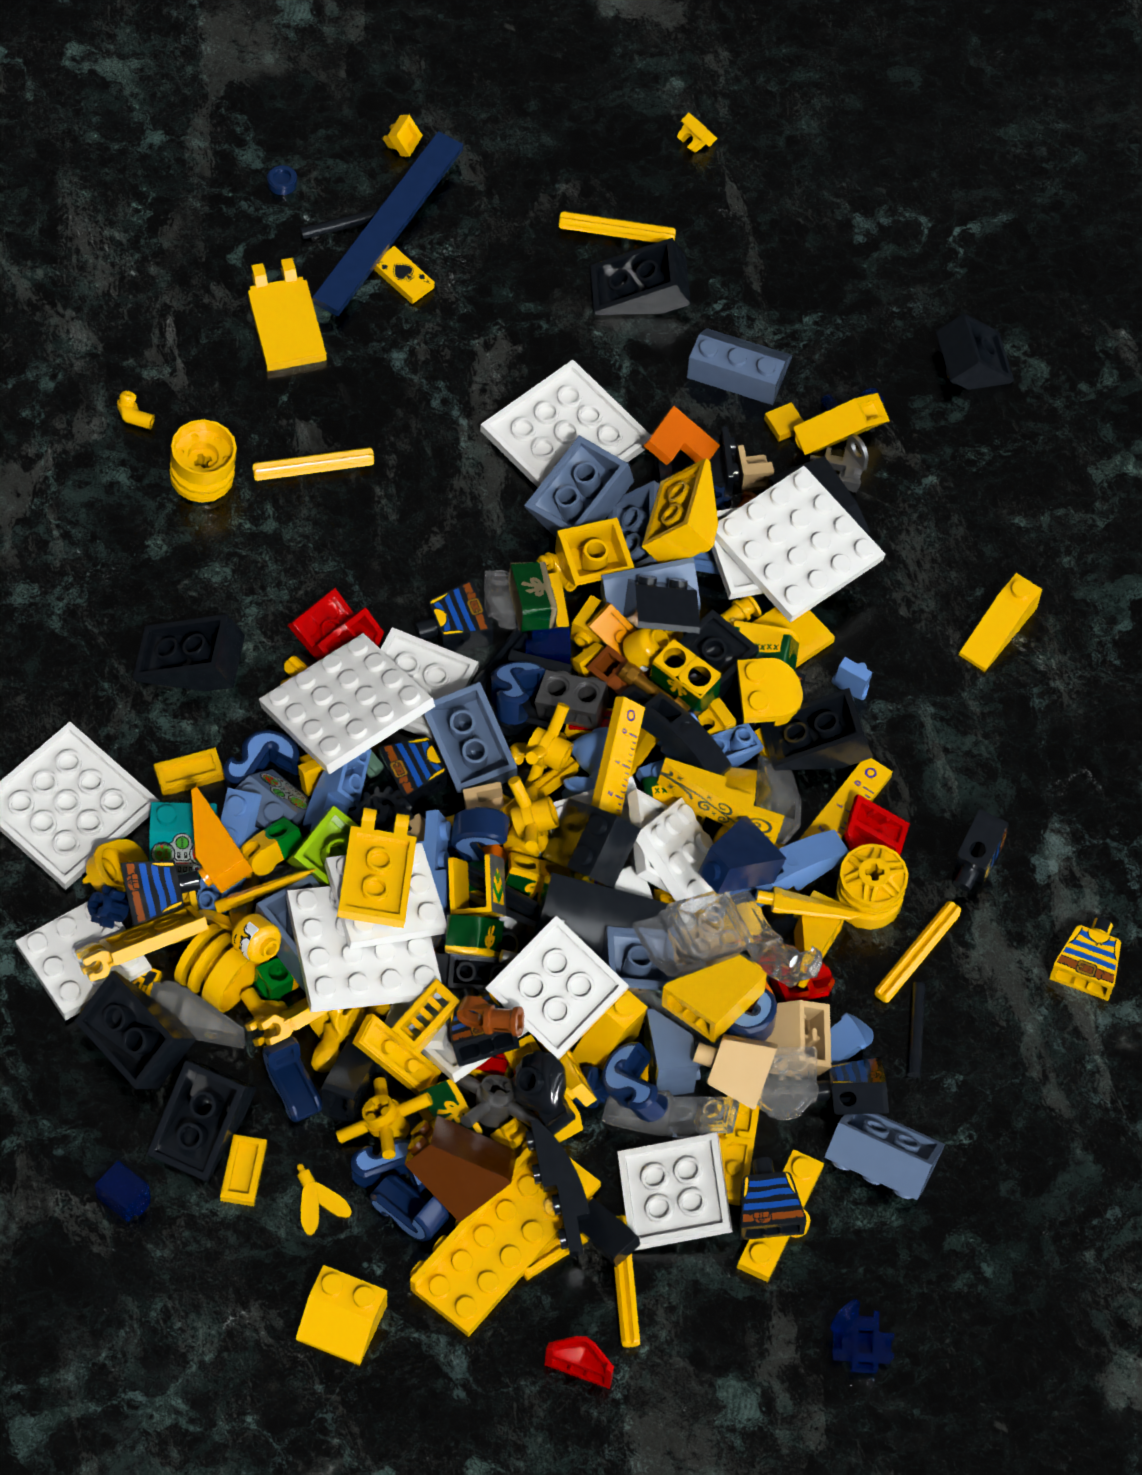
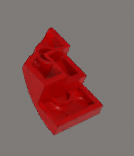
[288,588,384,661]

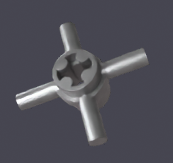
[456,1074,541,1128]

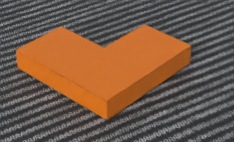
[643,406,720,466]

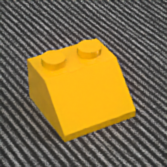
[555,517,635,586]
[296,1265,387,1366]

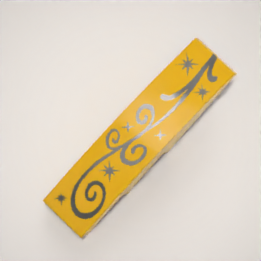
[657,757,785,845]

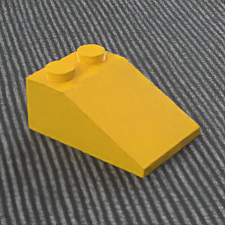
[641,458,718,564]

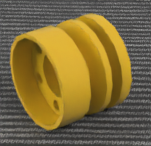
[169,419,237,503]
[834,843,909,930]
[174,923,262,1013]

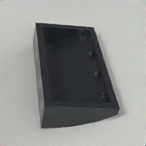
[532,872,677,959]

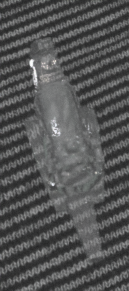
[740,934,823,987]

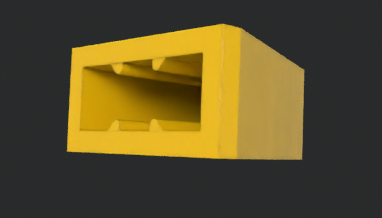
[793,393,890,455]
[661,955,767,1043]
[572,989,648,1070]

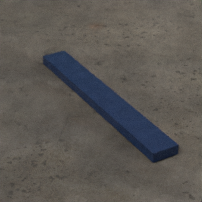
[313,131,463,316]

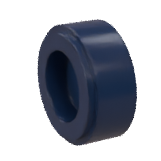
[267,165,297,195]

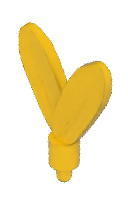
[198,904,247,931]
[297,1164,352,1236]

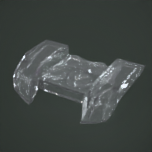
[632,890,782,977]

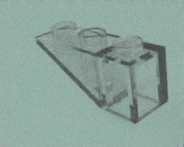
[756,755,801,845]

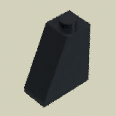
[322,1032,380,1125]

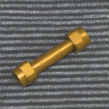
[618,661,691,712]

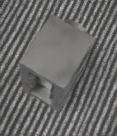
[535,670,610,730]

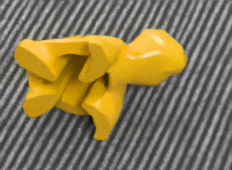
[309,1007,366,1074]

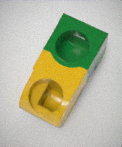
[240,817,303,875]
[254,957,300,1001]

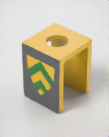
[448,854,506,918]

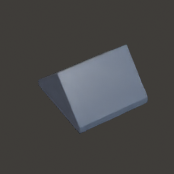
[602,926,675,991]

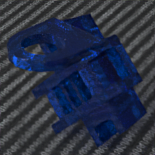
[830,1299,894,1374]

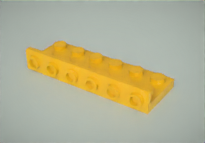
[410,1141,601,1337]

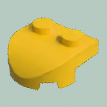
[736,658,803,726]

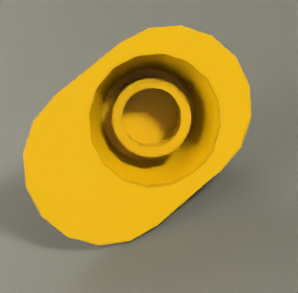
[82,839,148,893]

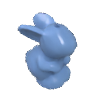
[561,727,609,799]

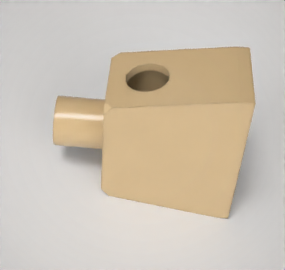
[693,1034,777,1110]

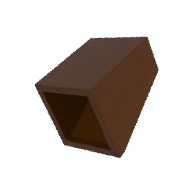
[405,1115,517,1223]

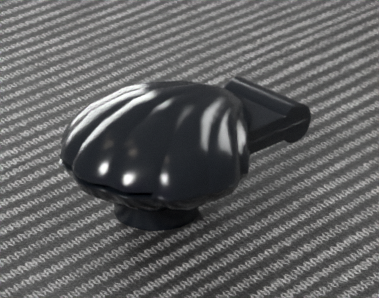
[512,1050,576,1135]

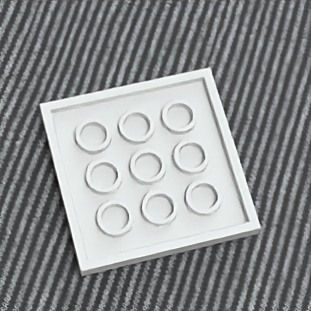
[480,360,651,487]
[715,466,885,623]
[259,633,435,774]
[0,722,160,890]
[286,886,442,1013]

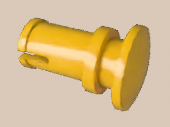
[720,596,762,626]

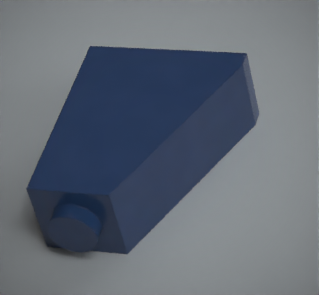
[698,816,786,894]

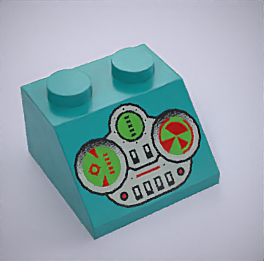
[149,802,218,879]

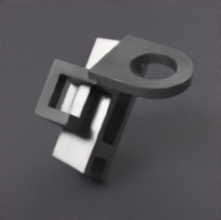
[810,434,868,492]

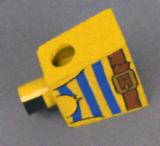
[1049,917,1121,1001]

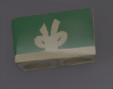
[509,562,557,632]

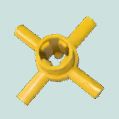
[524,702,574,789]
[508,776,559,861]
[336,1077,433,1159]

